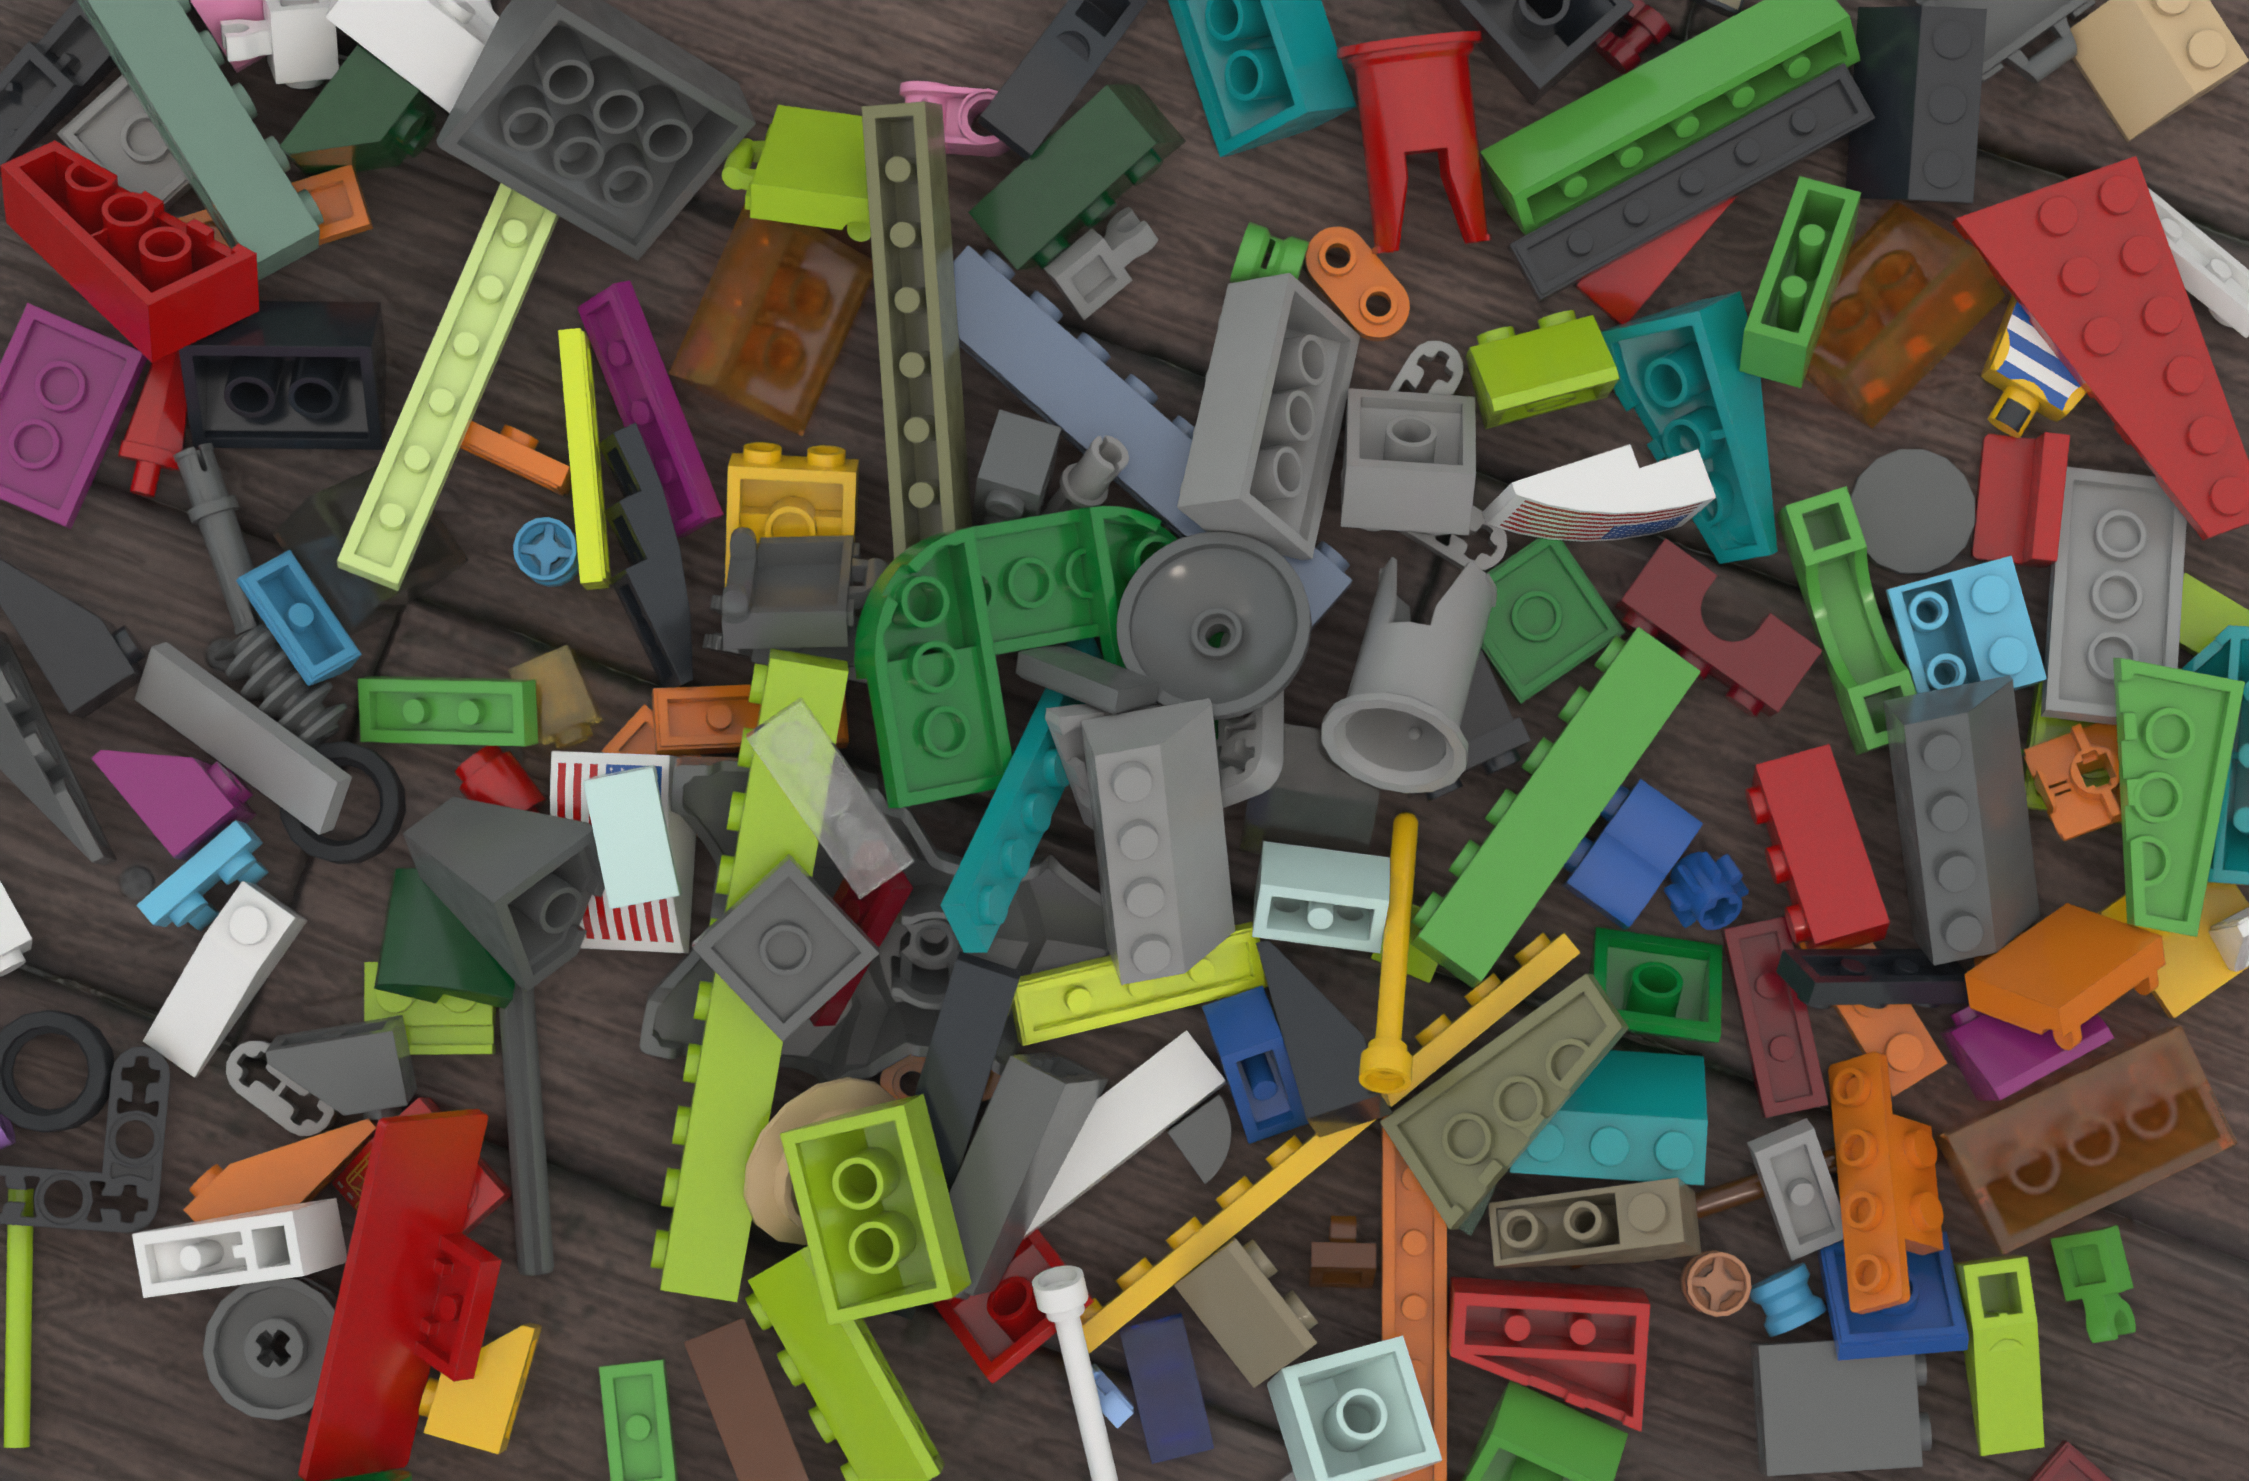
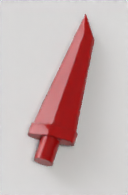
[118,350,188,497]

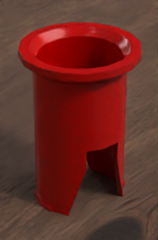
[1337,31,1492,254]

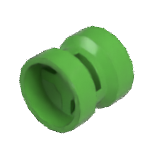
[1230,222,1310,283]

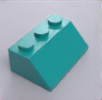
[1168,0,1357,157]
[1507,1050,1708,1185]

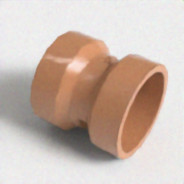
[1680,1250,1752,1317]

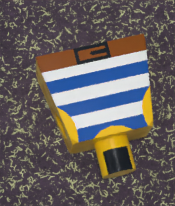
[1981,295,2086,438]

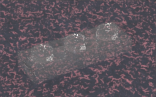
[746,697,914,899]

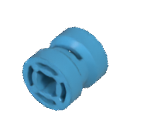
[513,517,579,587]

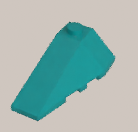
[1601,291,1778,564]

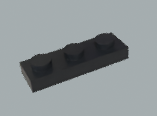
[1776,948,1969,1009]

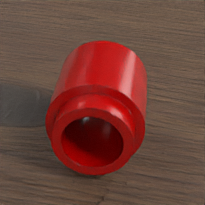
[455,745,547,813]

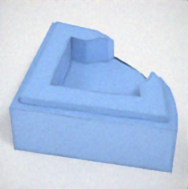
[1091,1363,1134,1429]

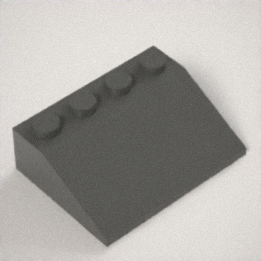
[436,0,756,261]

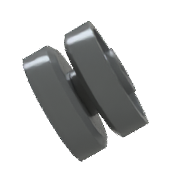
[203,1276,339,1420]

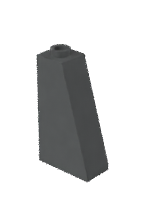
[949,1051,1108,1299]

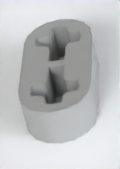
[226,1041,339,1136]

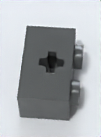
[972,409,1061,527]

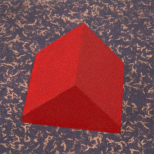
[933,1229,1094,1385]

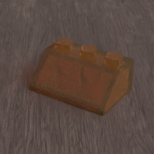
[1805,202,2005,429]
[668,203,874,436]

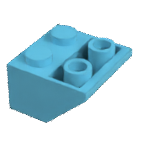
[1886,556,2047,694]

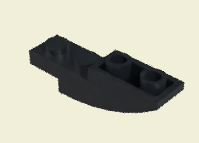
[976,0,1147,161]

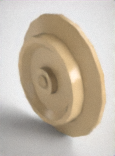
[744,1077,896,1245]

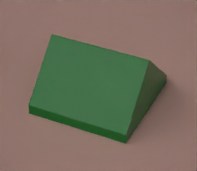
[1589,927,1722,1044]

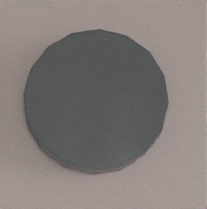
[1850,449,1975,575]

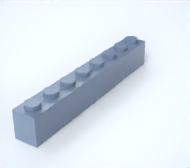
[953,245,1353,631]

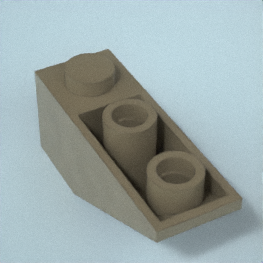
[1488,1178,1701,1268]

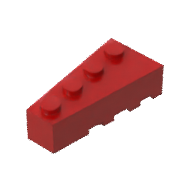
[0,140,259,363]

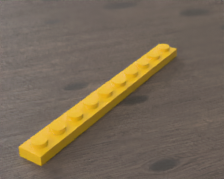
[1080,932,1580,1353]

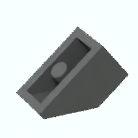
[265,1015,417,1120]

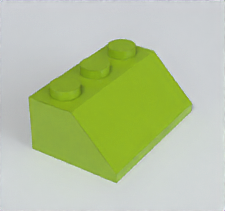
[780,1094,972,1326]

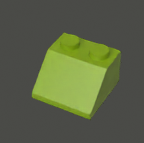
[1465,310,1620,430]

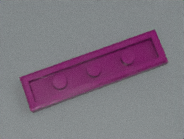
[577,280,724,539]

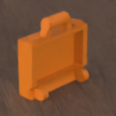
[1964,903,2166,1051]

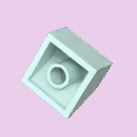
[1267,1336,1442,1481]

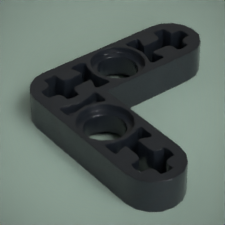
[0,1046,170,1233]

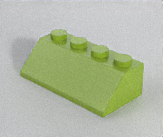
[745,1246,945,1481]

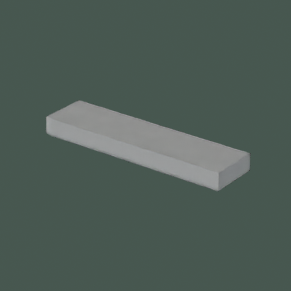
[135,642,352,835]

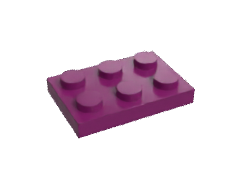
[0,303,147,529]

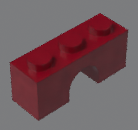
[1615,538,1822,718]

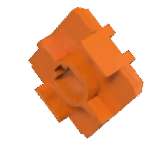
[2024,723,2122,841]

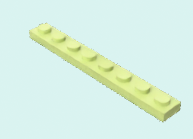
[337,183,559,591]

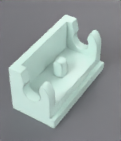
[583,765,682,909]

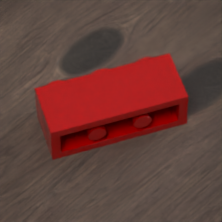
[1745,744,1890,949]

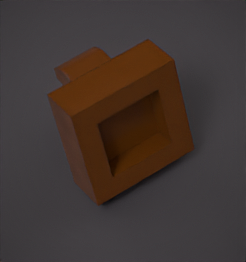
[1309,1216,1376,1289]

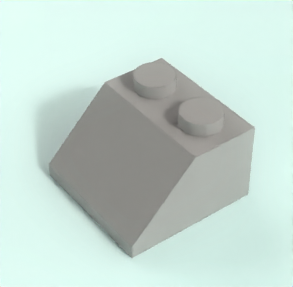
[1341,388,1476,535]

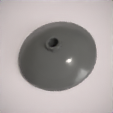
[1117,532,1312,720]

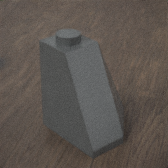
[403,797,605,992]

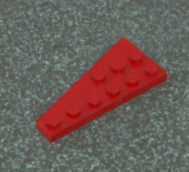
[1952,156,2249,540]

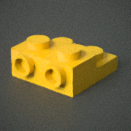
[725,442,859,587]

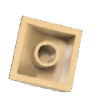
[2070,0,2249,142]

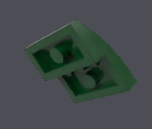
[374,868,515,1009]

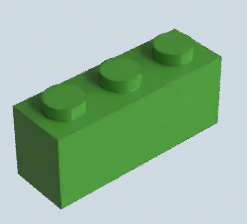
[1739,176,1861,388]

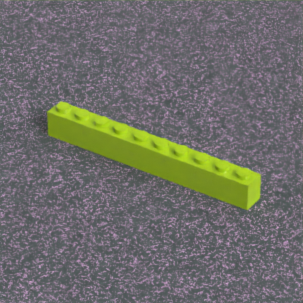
[650,648,849,1302]

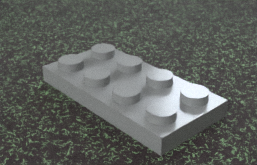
[2041,467,2187,725]

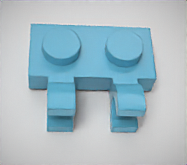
[136,820,269,931]

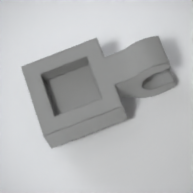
[1044,207,1158,320]

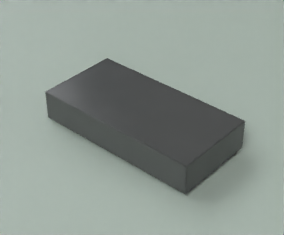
[1015,643,1159,714]

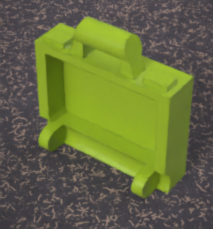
[722,105,871,242]

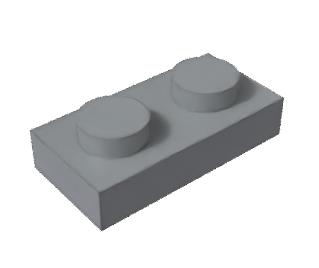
[1747,1118,1843,1261]

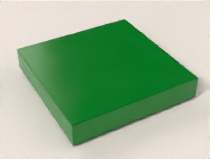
[1481,538,1626,705]

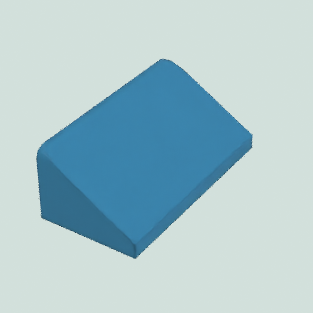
[236,550,362,686]

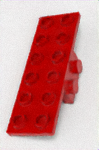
[298,1109,502,1481]

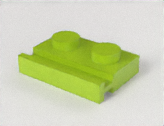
[364,962,496,1055]

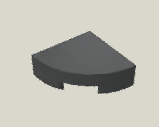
[1167,1095,1231,1184]

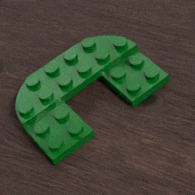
[854,506,1224,808]

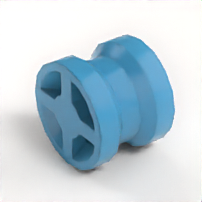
[1749,1263,1827,1337]

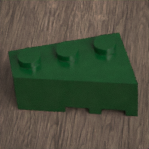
[968,84,1186,270]

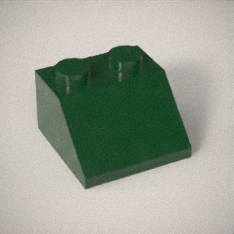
[279,45,437,177]

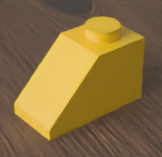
[419,1322,542,1454]

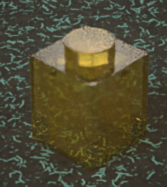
[508,645,603,750]

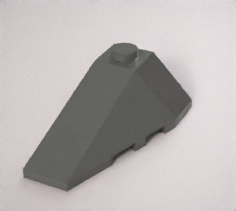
[0,631,117,866]

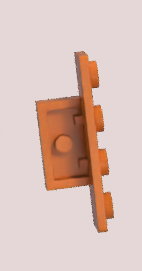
[1828,1051,1944,1314]

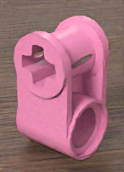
[899,81,1010,157]

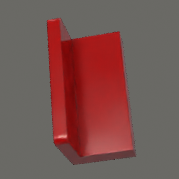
[1970,432,2070,568]

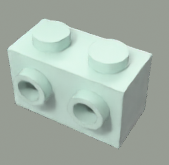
[1252,841,1390,953]

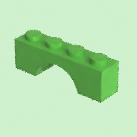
[1776,486,1917,756]

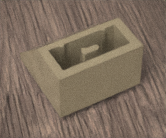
[1174,1236,1318,1388]

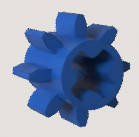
[1664,851,1749,930]

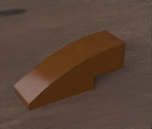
[684,1318,809,1481]

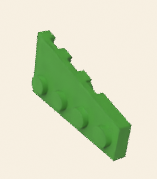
[2113,658,2245,937]

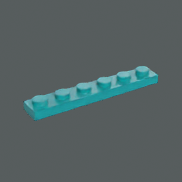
[940,637,1103,953]

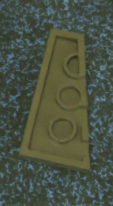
[1380,973,1629,1230]

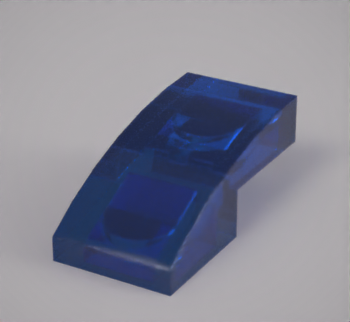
[1119,1313,1215,1464]

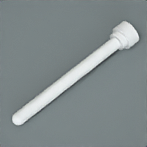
[1032,1266,1118,1481]

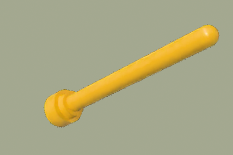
[1359,812,1419,1094]

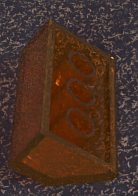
[1935,1026,2238,1254]

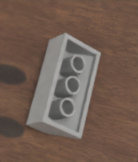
[1177,273,1360,560]
[1081,698,1235,985]

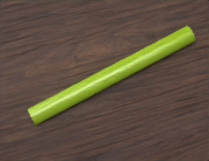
[4,1188,34,1448]

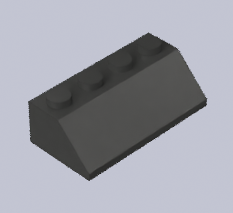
[1883,675,2040,965]

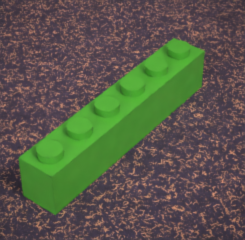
[1480,0,1861,236]
[1410,627,1701,988]

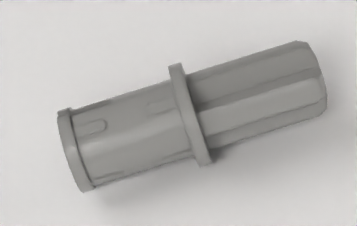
[1042,435,1129,515]

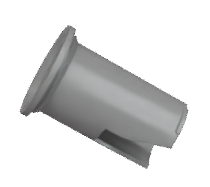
[1322,557,1497,793]

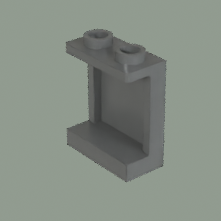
[1750,1340,1932,1476]

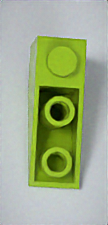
[1953,1254,2045,1456]

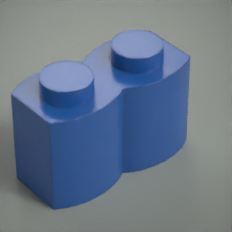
[1562,779,1703,930]

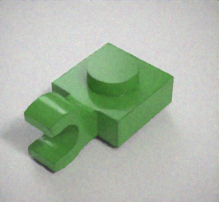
[2050,1225,2136,1343]

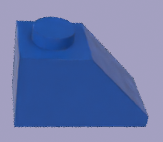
[1202,985,1309,1144]

